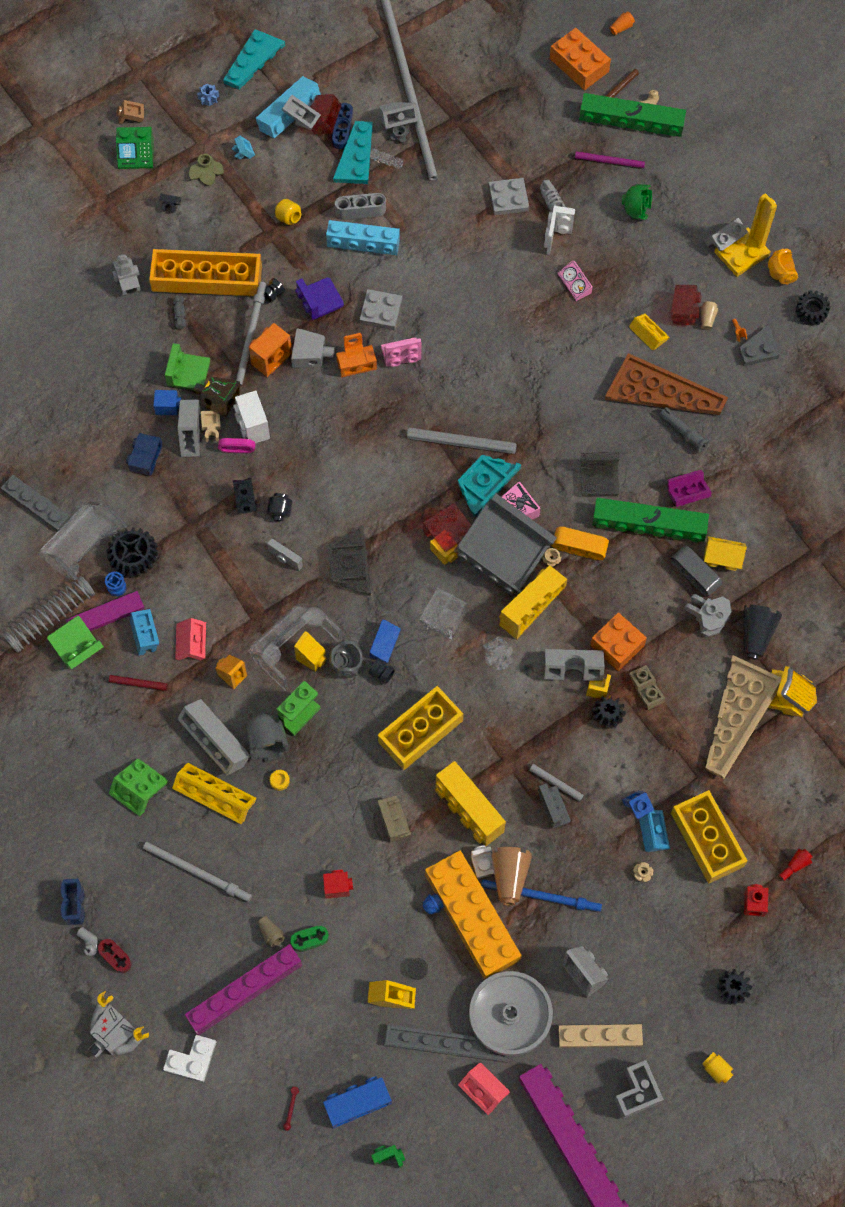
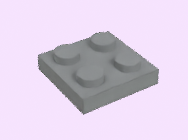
[489,178,529,215]
[360,289,403,330]

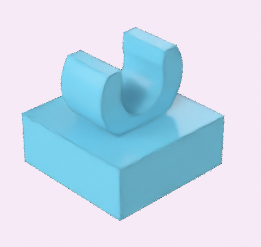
[232,136,255,159]

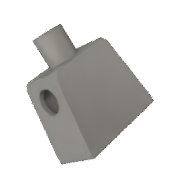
[291,329,335,368]

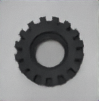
[796,290,831,326]

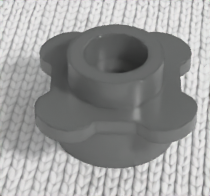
[390,125,409,143]

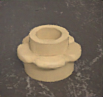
[542,548,561,566]
[633,862,653,882]

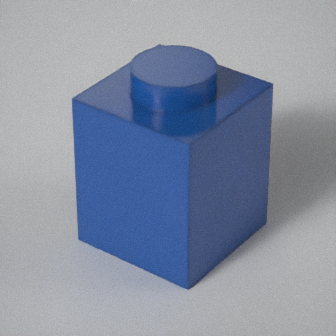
[154,390,182,415]

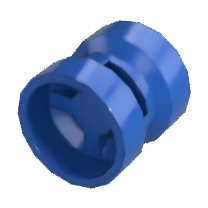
[105,572,126,596]

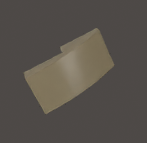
[629,665,665,710]

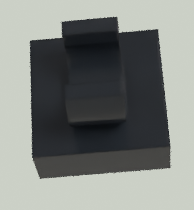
[159,193,181,212]

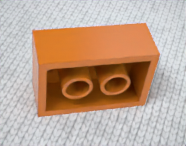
[549,28,611,90]

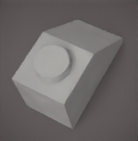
[379,102,419,129]

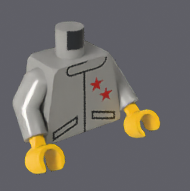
[88,991,149,1058]

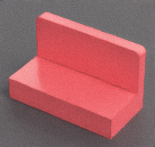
[175,618,206,660]
[458,1063,510,1115]

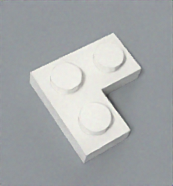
[163,1035,216,1083]

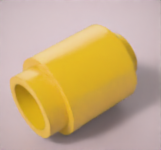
[702,1052,733,1084]

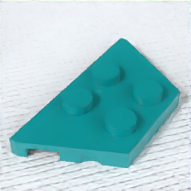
[458,455,521,517]

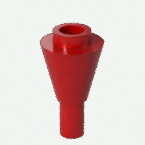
[779,848,813,881]

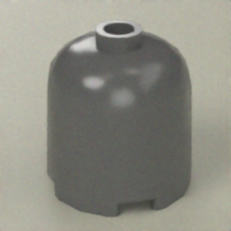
[246,712,289,762]

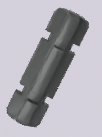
[173,295,186,329]

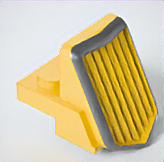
[768,666,817,717]

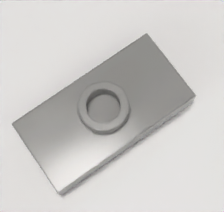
[267,539,303,571]

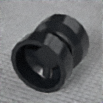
[264,278,285,303]
[369,658,395,685]

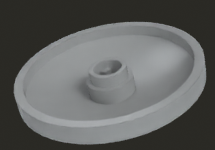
[469,971,553,1056]

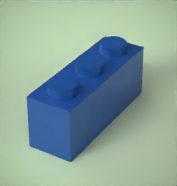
[323,1076,392,1129]

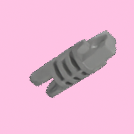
[540,180,565,213]

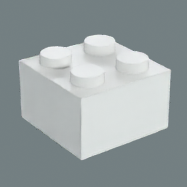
[233,391,270,443]

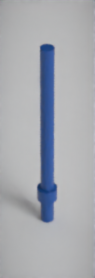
[481,879,602,912]

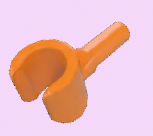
[732,319,747,342]

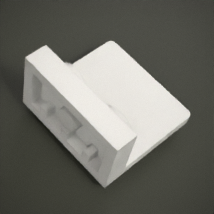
[544,206,575,255]

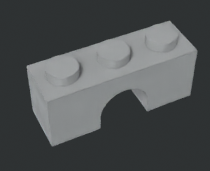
[544,649,604,681]

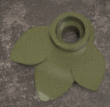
[189,154,224,186]

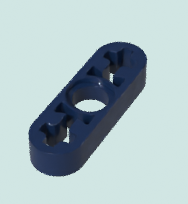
[332,103,353,149]

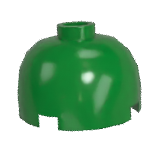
[622,184,652,220]

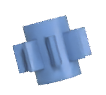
[197,84,219,106]

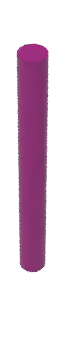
[575,151,645,168]

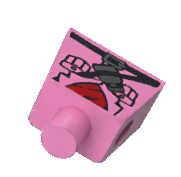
[502,482,540,519]

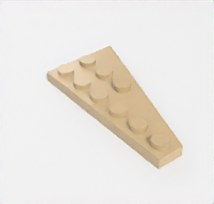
[706,655,781,779]

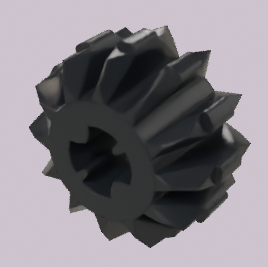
[592,695,626,729]
[716,969,752,1005]

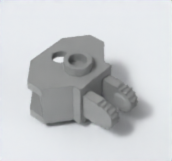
[112,254,141,295]
[685,594,731,637]

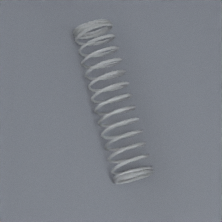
[3,576,95,653]

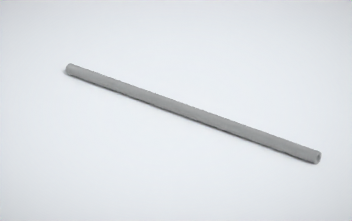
[381,0,438,181]

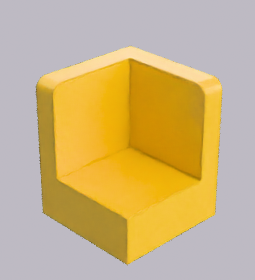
[586,674,611,699]

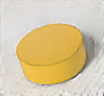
[269,770,290,791]

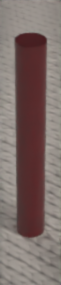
[109,675,168,691]

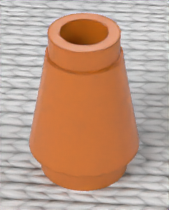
[609,11,635,35]

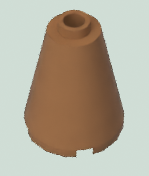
[491,847,532,906]

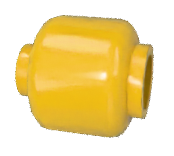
[275,199,301,225]

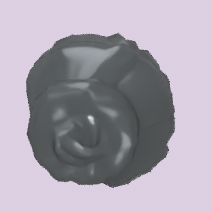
[329,640,362,678]

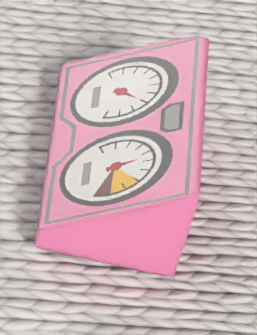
[558,261,592,301]

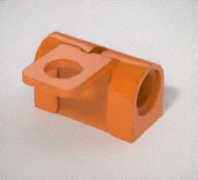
[336,333,377,377]

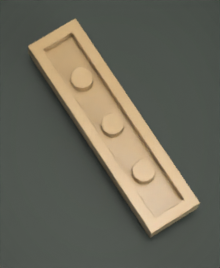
[558,1024,643,1048]

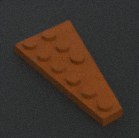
[604,353,728,415]

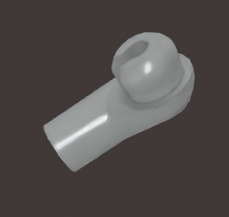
[77,927,98,956]

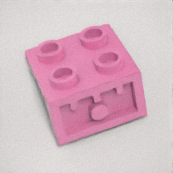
[381,337,422,367]

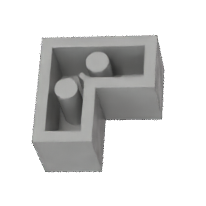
[614,1060,664,1120]

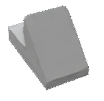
[282,95,321,130]

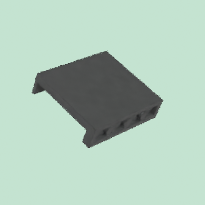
[454,493,557,595]

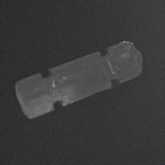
[370,149,403,169]

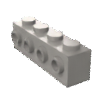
[178,699,251,775]

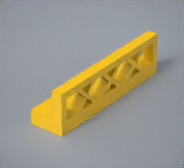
[172,763,257,824]

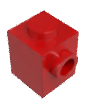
[323,870,353,899]
[744,884,768,917]

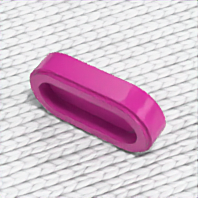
[218,438,256,453]

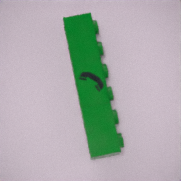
[579,93,686,137]
[592,498,709,543]

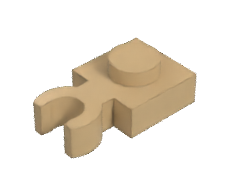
[201,411,220,442]

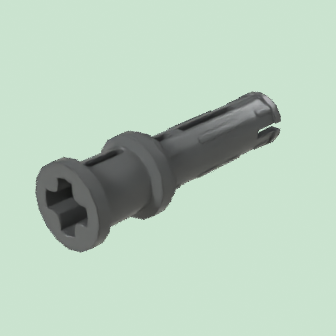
[659,407,710,453]

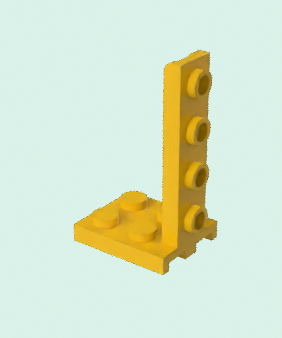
[715,193,777,277]

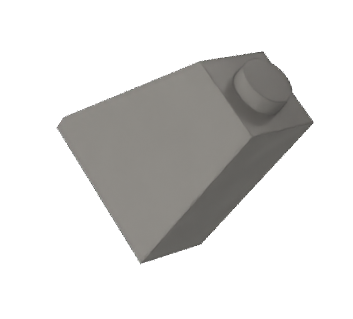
[178,400,200,457]

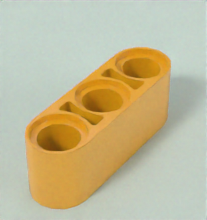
[551,527,609,560]

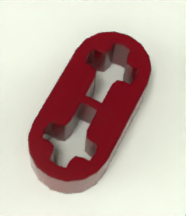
[98,939,132,973]

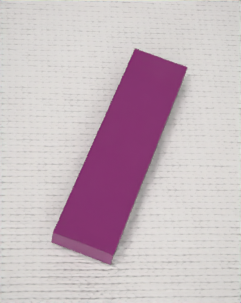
[65,591,145,631]

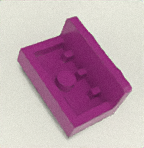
[667,470,711,507]

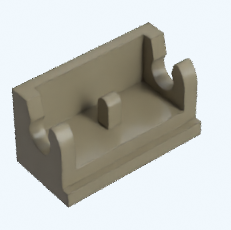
[378,796,411,843]

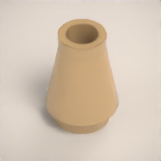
[700,301,718,330]

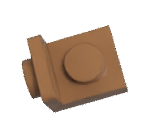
[116,100,144,124]

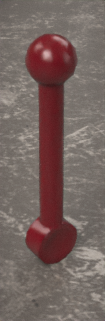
[283,1086,299,1131]

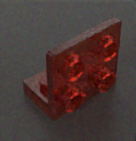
[423,503,471,552]

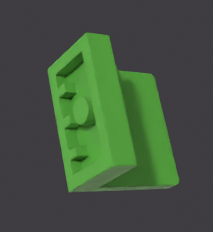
[165,343,210,390]
[47,616,104,669]
[109,759,168,816]

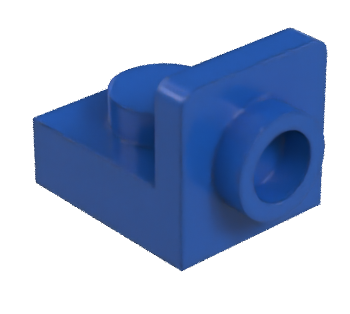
[622,790,654,819]

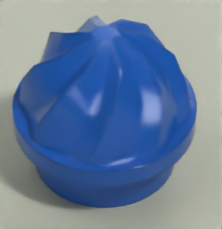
[423,893,444,914]

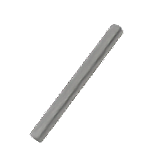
[407,428,516,454]

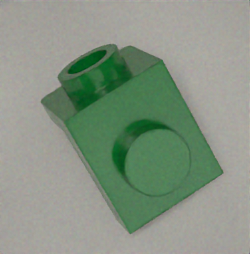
[371,1145,405,1169]

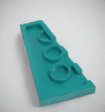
[223,29,285,90]
[333,121,373,184]

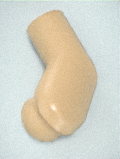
[639,90,659,105]

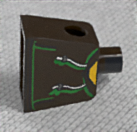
[194,377,240,417]

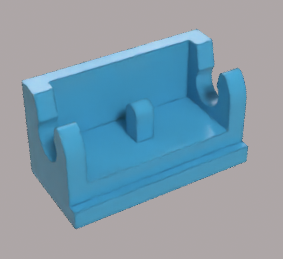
[130,609,159,656]

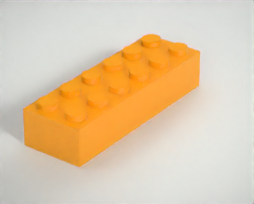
[149,249,262,296]
[425,850,522,980]

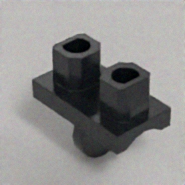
[233,478,256,514]

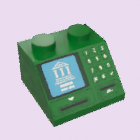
[116,127,154,169]

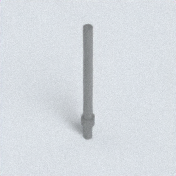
[236,282,266,386]
[143,842,252,902]

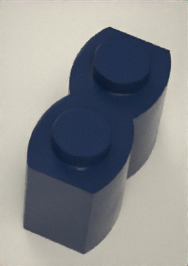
[126,433,163,476]
[61,878,85,925]

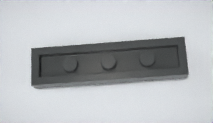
[1,475,71,532]

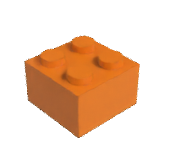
[249,323,292,377]
[590,612,647,671]

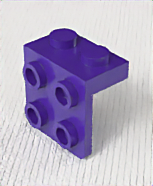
[295,277,344,320]

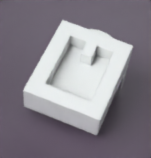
[471,846,494,879]

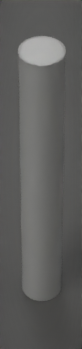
[529,764,584,802]

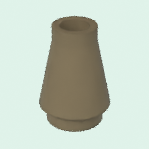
[257,916,285,948]

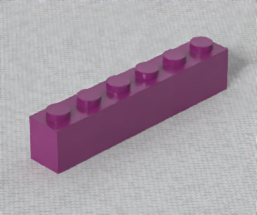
[185,944,302,1036]

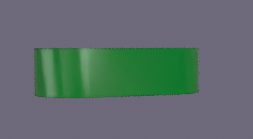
[291,926,329,952]

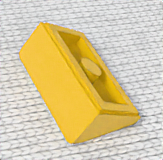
[629,314,670,350]

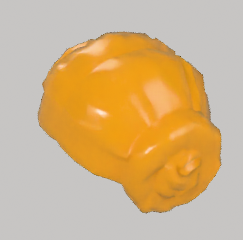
[768,248,798,285]

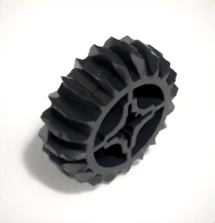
[106,527,158,577]

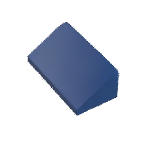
[369,619,401,664]

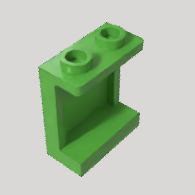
[277,681,321,736]

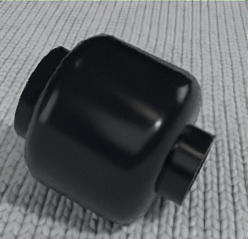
[267,493,292,522]

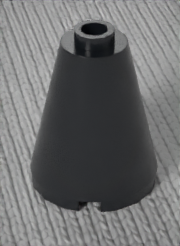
[743,604,782,660]

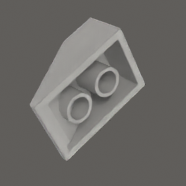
[562,946,608,998]

